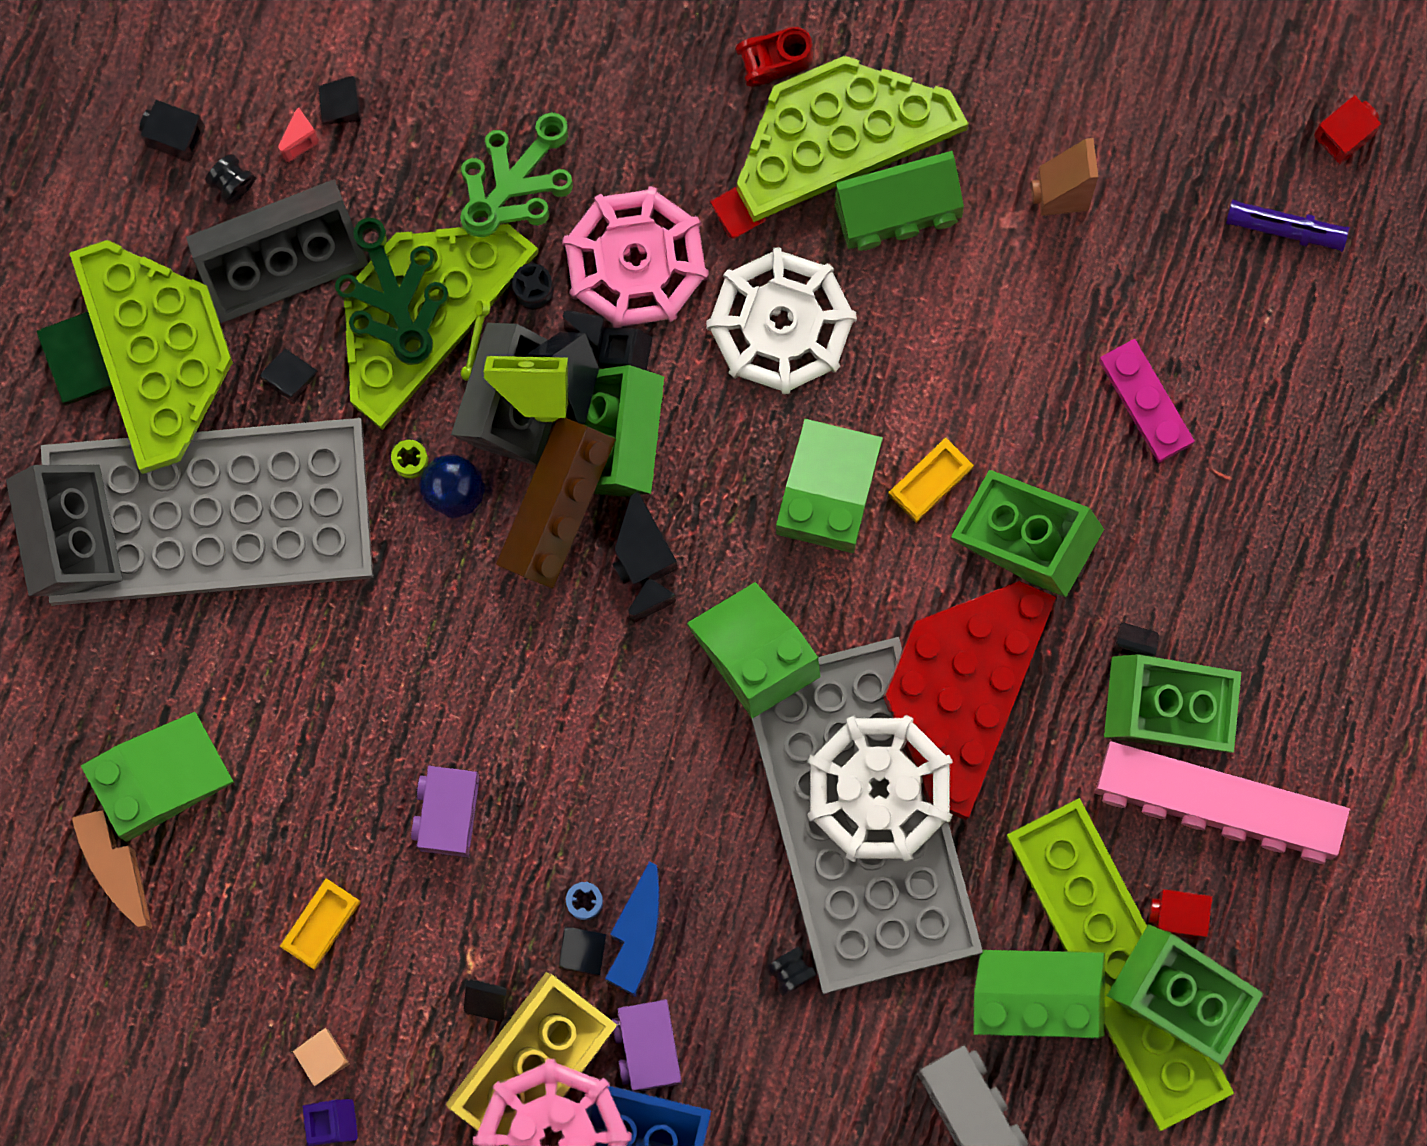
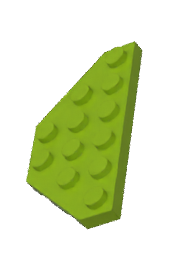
[736,56,968,222]
[343,223,539,430]
[70,240,233,474]

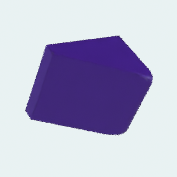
[303,1099,358,1146]

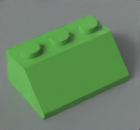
[835,151,964,251]
[584,365,664,497]
[974,950,1105,1038]

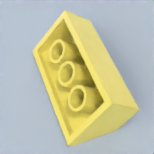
[445,972,617,1146]

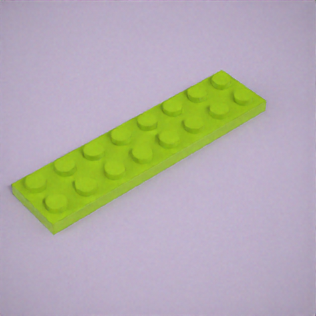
[1006,798,1234,1132]

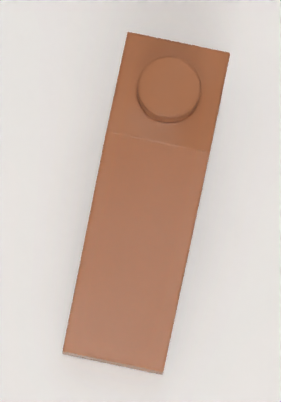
[1031,138,1098,216]

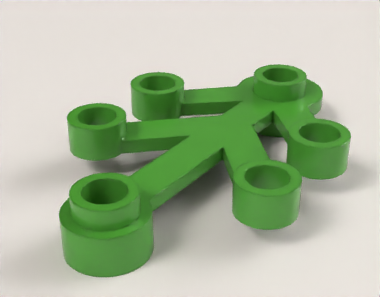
[461,113,573,237]

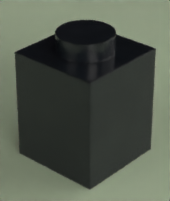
[139,100,205,163]

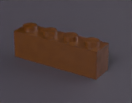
[496,418,616,589]

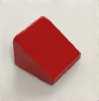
[709,187,767,239]

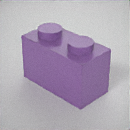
[411,766,480,857]
[612,999,682,1092]

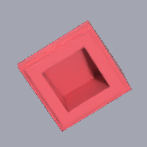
[278,108,319,163]

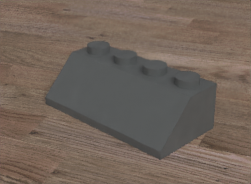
[186,179,368,323]

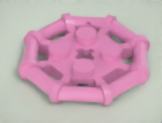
[562,186,709,328]
[473,1059,631,1146]

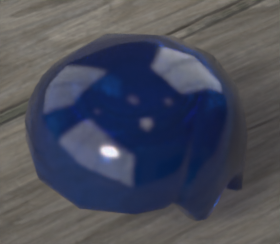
[419,454,485,518]

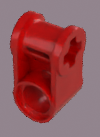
[735,27,814,87]

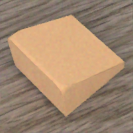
[293,1028,350,1087]

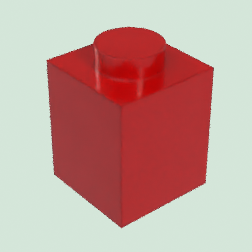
[1314,95,1381,165]
[1148,889,1213,941]

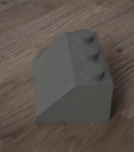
[451,323,553,465]
[6,464,123,596]

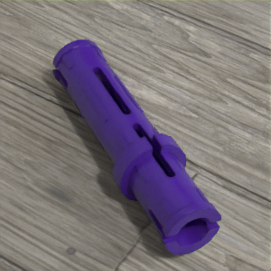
[1226,199,1349,252]

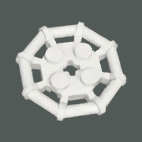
[706,247,857,394]
[807,715,953,862]

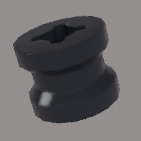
[205,154,256,204]
[512,263,554,310]
[765,947,817,997]

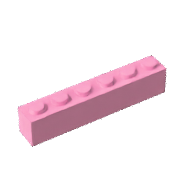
[1094,741,1350,864]

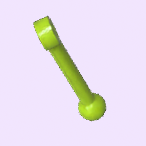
[461,300,490,381]

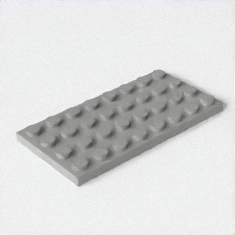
[41,418,373,606]
[751,637,983,994]

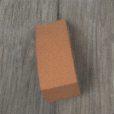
[72,810,152,931]

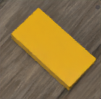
[888,437,974,523]
[280,878,361,970]

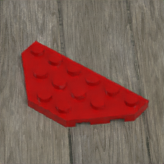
[883,581,1056,820]

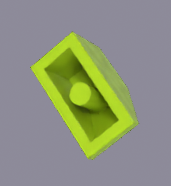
[484,356,568,422]

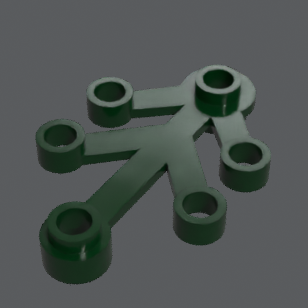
[335,218,449,365]

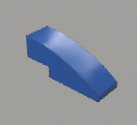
[605,861,660,997]

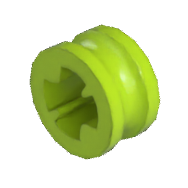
[391,440,429,479]

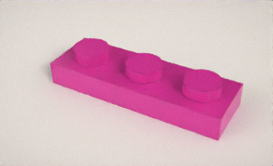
[1099,339,1195,463]

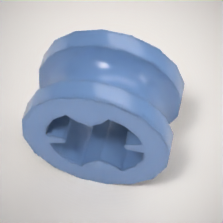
[566,882,603,920]

